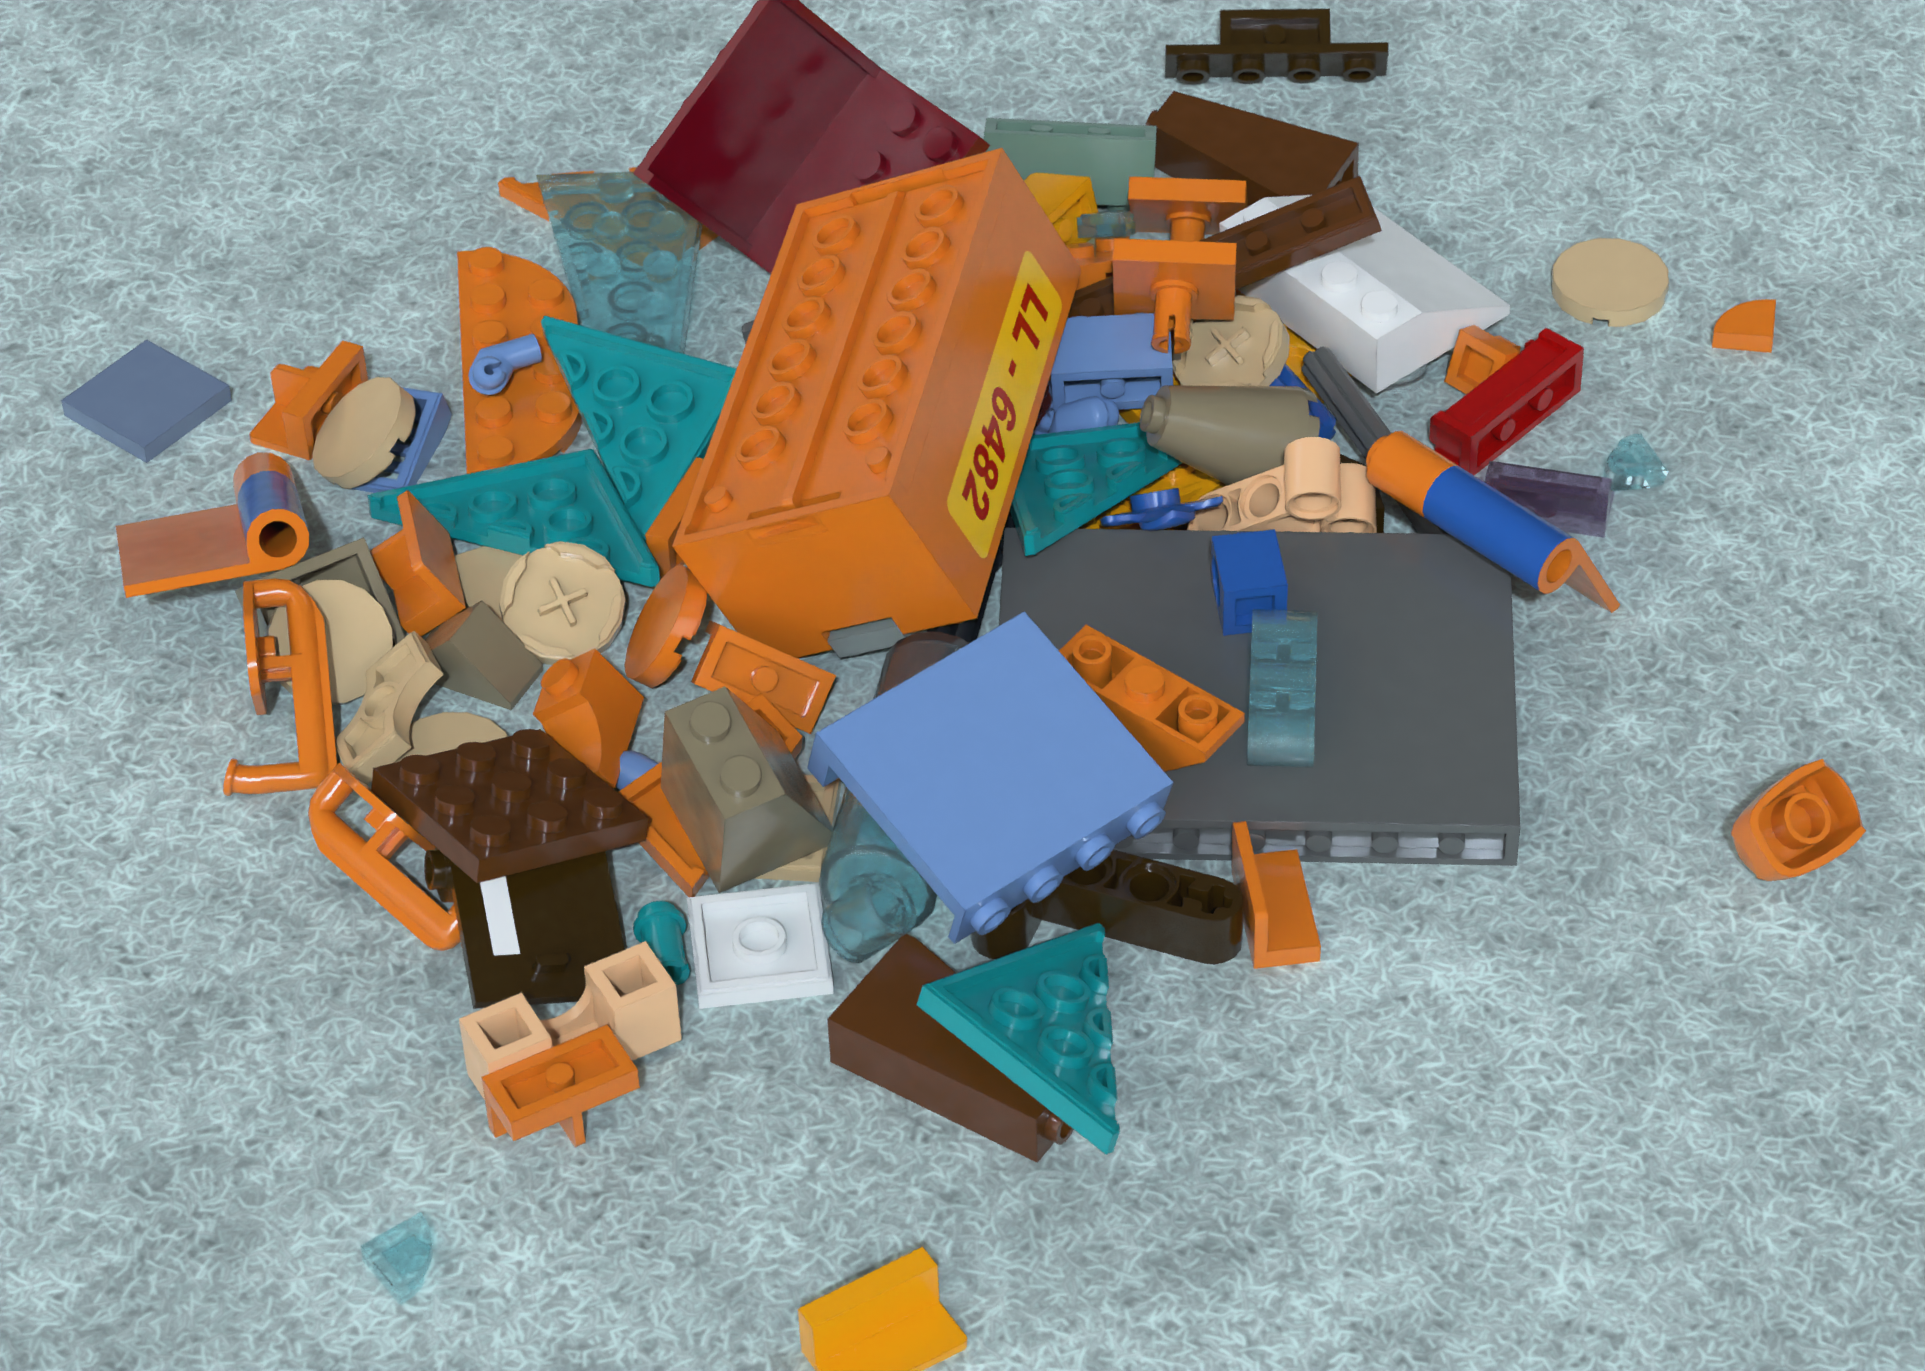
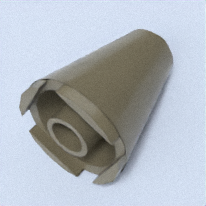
[1140,385,1320,485]

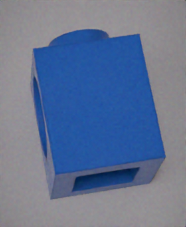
[1211,529,1288,636]

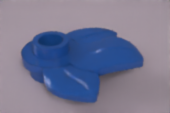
[1100,488,1223,531]

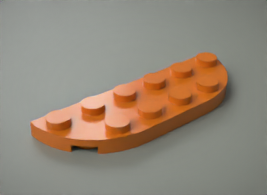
[457,247,583,474]

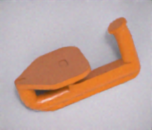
[223,578,337,796]
[308,763,461,951]

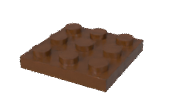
[371,729,648,883]

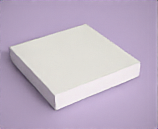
[687,883,834,1009]

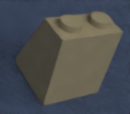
[661,686,838,893]

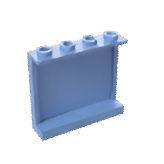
[807,611,1174,944]

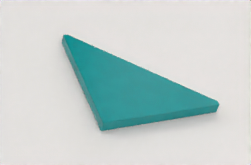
[541,316,737,543]
[1010,422,1183,556]
[367,449,660,587]
[917,923,1120,1155]

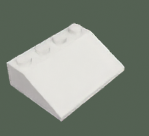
[1220,195,1510,394]

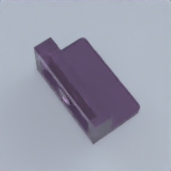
[1485,461,1616,538]

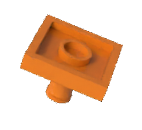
[1128,176,1248,241]
[1113,238,1237,354]

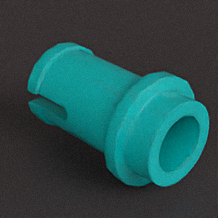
[633,901,690,985]

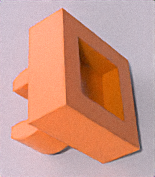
[1444,325,1521,394]

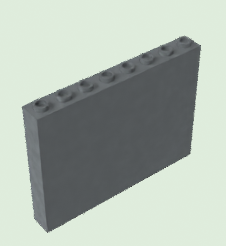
[999,528,1520,866]

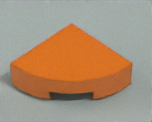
[1712,299,1776,353]

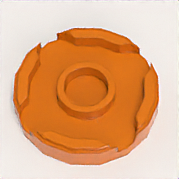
[624,564,708,688]

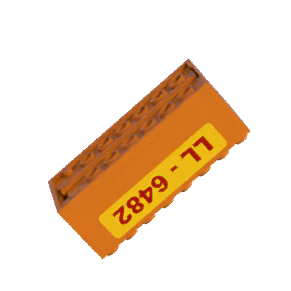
[672,148,1082,659]

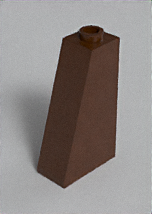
[1146,91,1359,206]
[827,933,1074,1163]

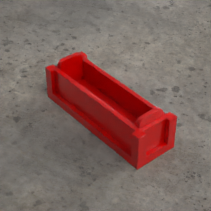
[1429,328,1584,476]

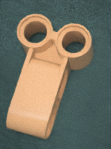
[1187,437,1377,533]

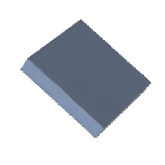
[61,339,232,463]

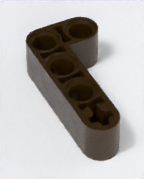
[971,849,1243,964]

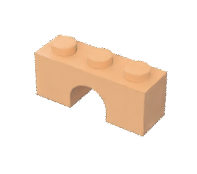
[459,941,682,1101]

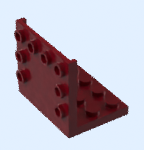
[633,0,990,274]

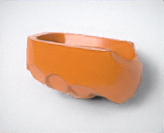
[1731,759,1867,881]

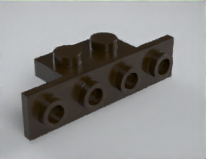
[1165,9,1388,85]

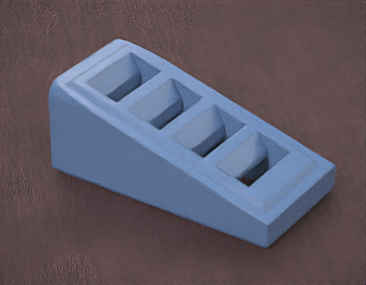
[352,387,452,493]

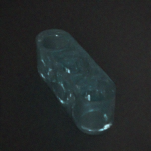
[1247,609,1318,768]

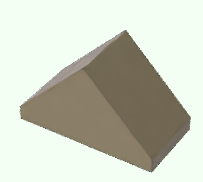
[425,600,543,710]

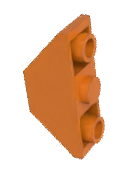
[1059,625,1245,772]

